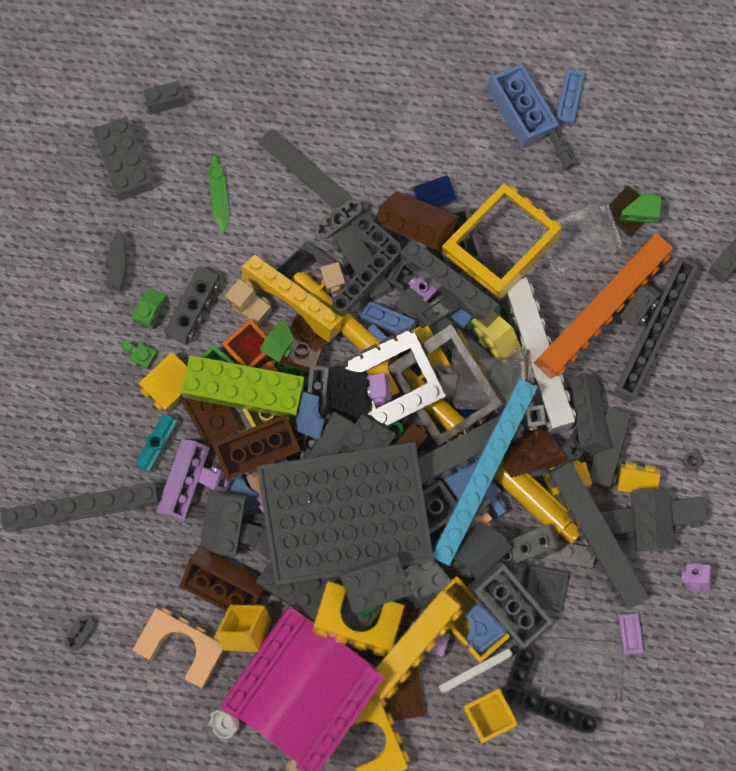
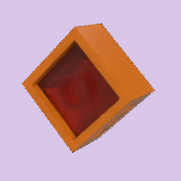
[222,319,271,368]

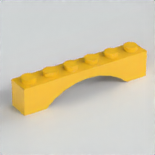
[241,255,343,342]

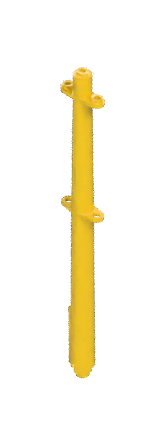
[292,271,580,544]

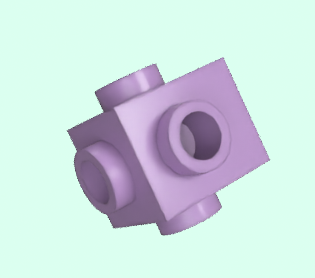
[682,562,712,593]

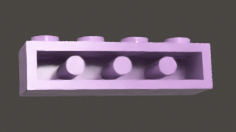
[156,440,210,521]

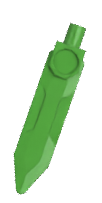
[208,156,230,232]

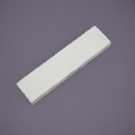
[438,649,512,694]

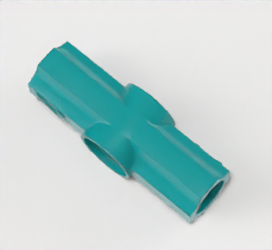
[135,414,178,473]

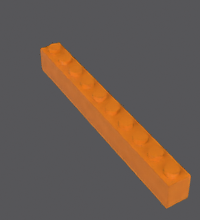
[534,233,673,379]

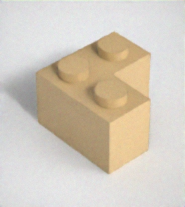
[225,279,272,327]

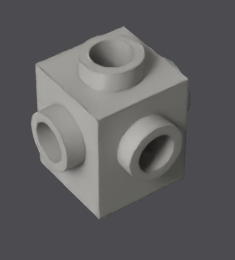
[521,402,546,431]

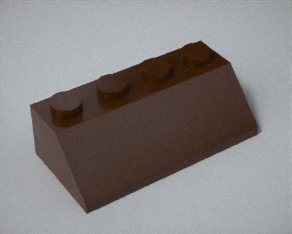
[374,191,459,251]
[180,546,265,612]

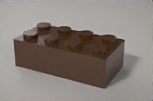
[212,414,301,482]

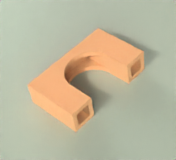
[132,607,224,689]

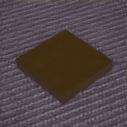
[602,185,645,237]

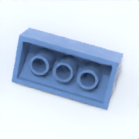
[486,64,559,148]

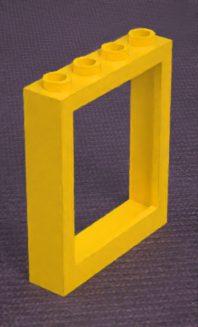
[442,183,562,300]

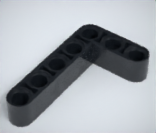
[502,648,597,734]

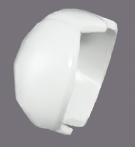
[209,708,239,739]

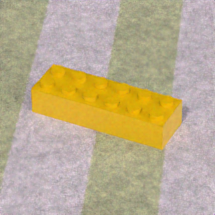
[374,590,464,700]

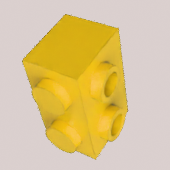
[616,462,661,493]

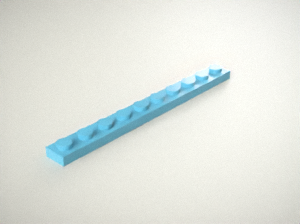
[433,379,537,565]

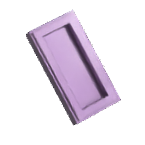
[618,613,644,655]

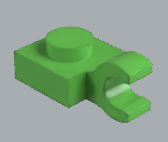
[121,341,157,369]

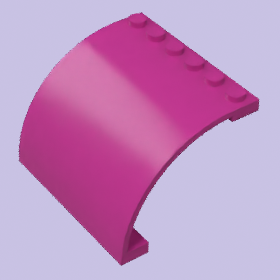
[220,606,384,771]

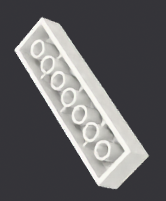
[502,278,576,435]

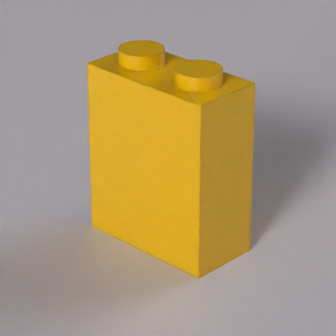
[139,352,187,413]

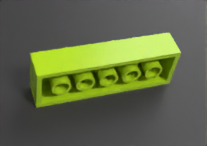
[181,355,305,419]

